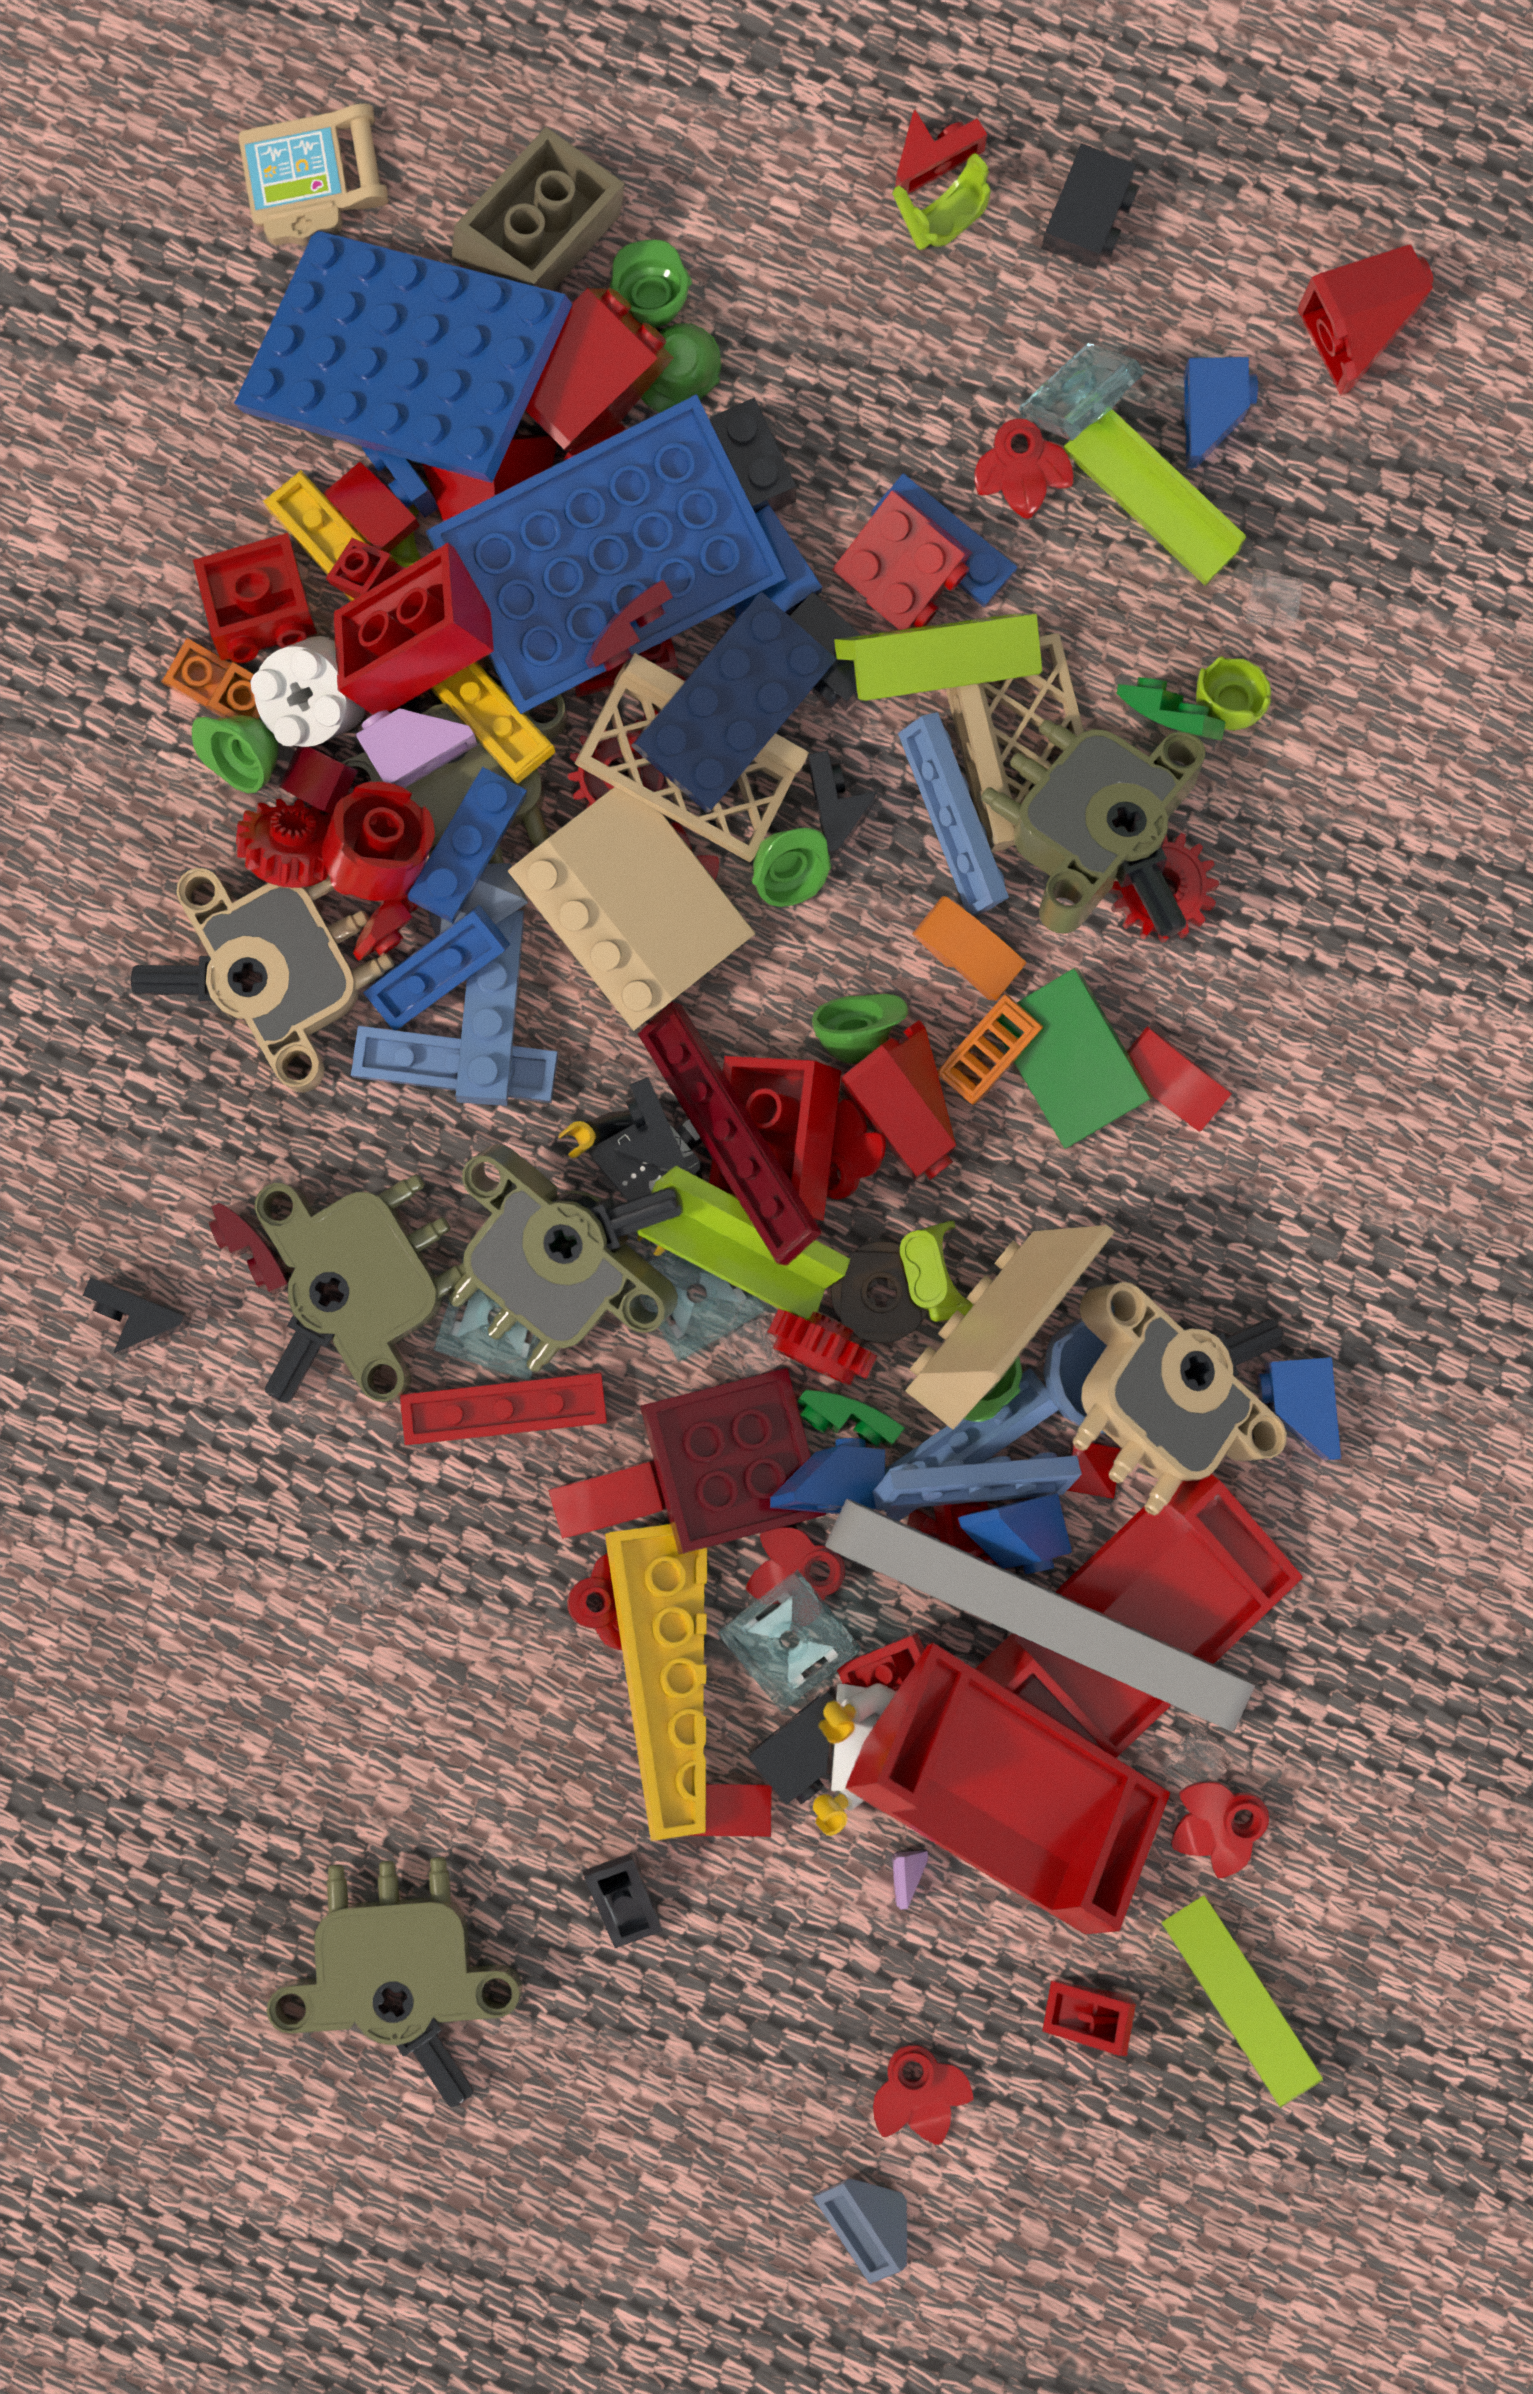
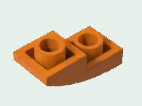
[161,638,260,719]
[912,896,1027,1001]

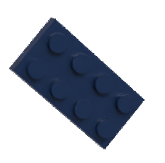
[631,592,837,812]

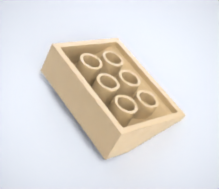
[507,776,756,1031]
[905,1225,1115,1429]

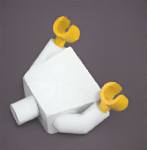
[813,1684,896,1836]

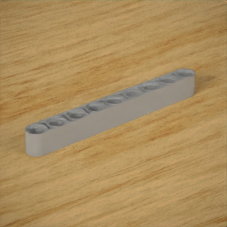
[825,1499,1256,1732]

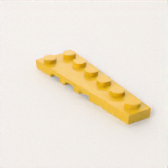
[605,1524,707,1841]

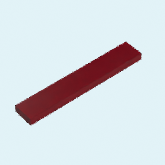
[638,1001,822,1266]

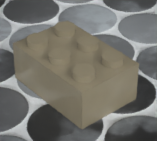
[452,127,625,291]

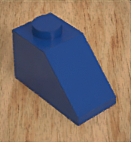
[1183,357,1258,469]
[1257,1357,1341,1460]
[770,1438,885,1514]
[958,1493,1072,1574]

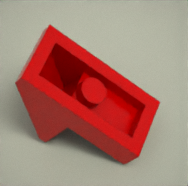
[895,110,987,194]
[835,1633,925,1692]

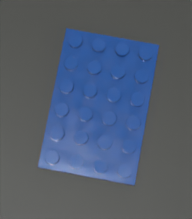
[234,231,572,483]
[425,394,786,714]

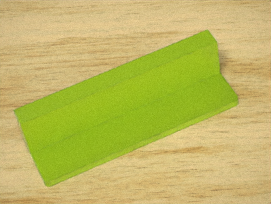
[1063,401,1246,586]
[834,613,1042,701]
[637,1166,850,1320]

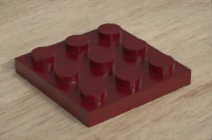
[640,1368,826,1555]

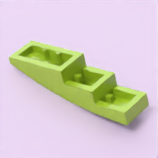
[1161,1895,1323,2108]

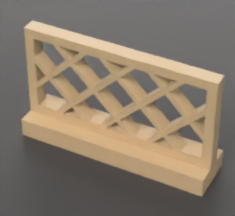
[946,633,1084,853]
[574,653,809,862]

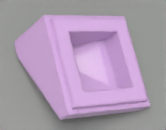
[892,1850,928,1909]

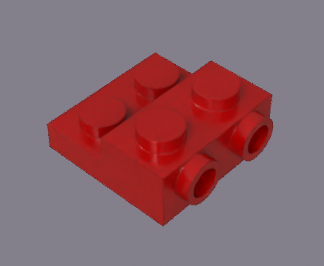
[832,490,972,630]
[193,533,317,663]

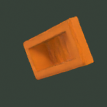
[937,994,1044,1105]

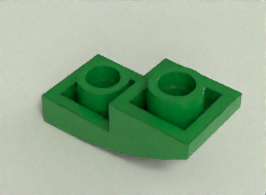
[1116,677,1226,741]
[797,1390,905,1448]

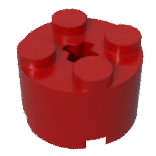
[322,781,435,901]

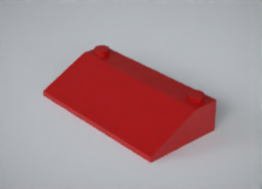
[975,1474,1304,1758]
[845,1643,1171,1934]

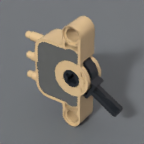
[131,868,395,1092]
[1073,1282,1287,1515]

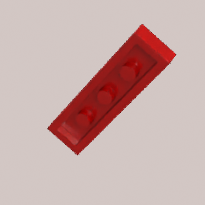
[400,1373,607,1446]

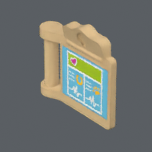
[238,104,389,246]

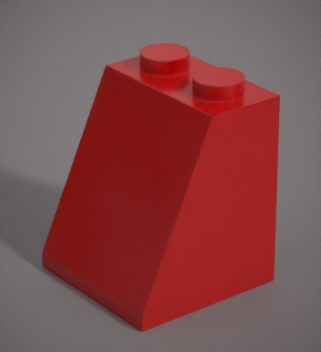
[525,288,674,450]

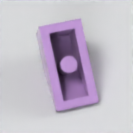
[355,709,478,788]

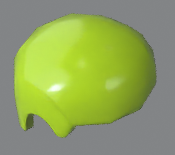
[1196,656,1271,731]

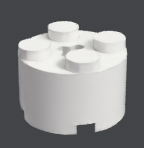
[251,636,366,747]

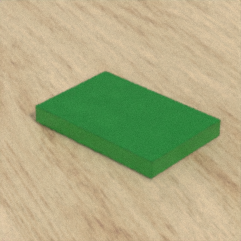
[997,967,1153,1149]

